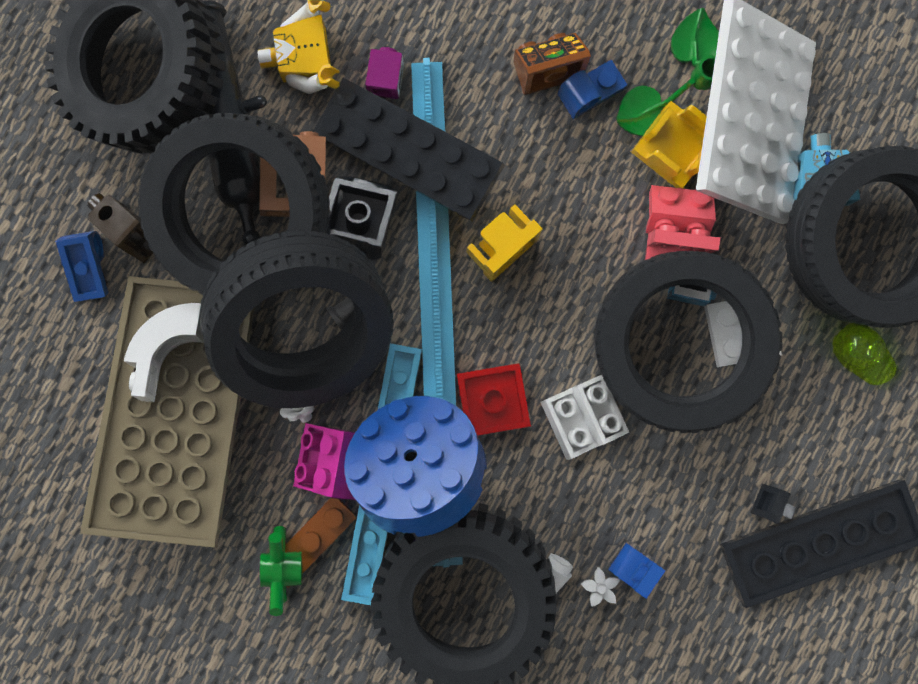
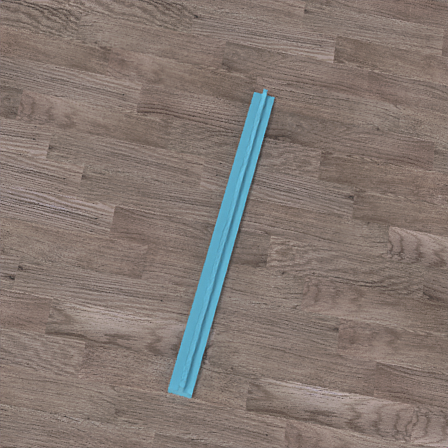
[411,58,463,568]

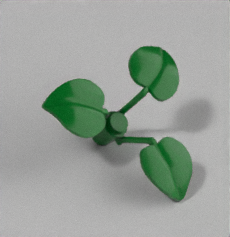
[616,8,719,136]

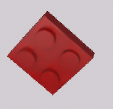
[457,363,531,436]

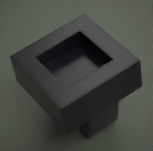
[751,483,797,524]

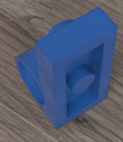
[557,59,627,119]
[55,231,109,302]
[608,543,666,599]

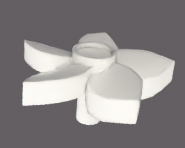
[580,567,620,607]

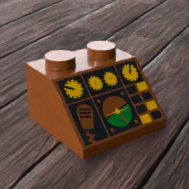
[513,33,591,95]

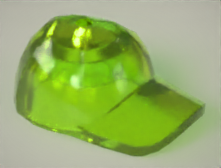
[832,323,897,385]

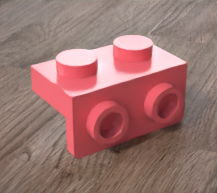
[646,185,716,234]
[645,225,720,260]

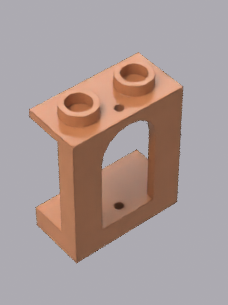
[259,131,326,217]

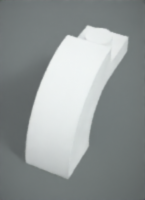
[124,303,204,402]

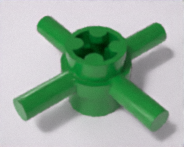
[260,526,302,616]

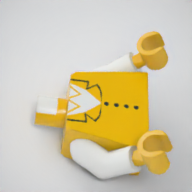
[258,0,340,94]

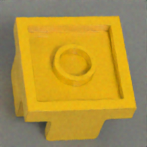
[631,101,707,189]
[466,204,543,282]

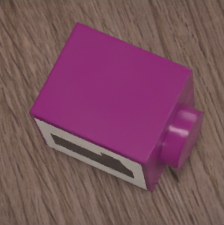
[365,47,404,100]

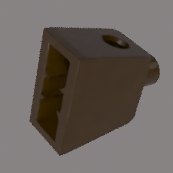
[87,193,153,263]

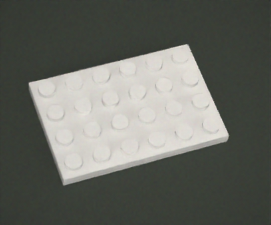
[696,0,816,224]

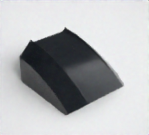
[327,176,397,260]

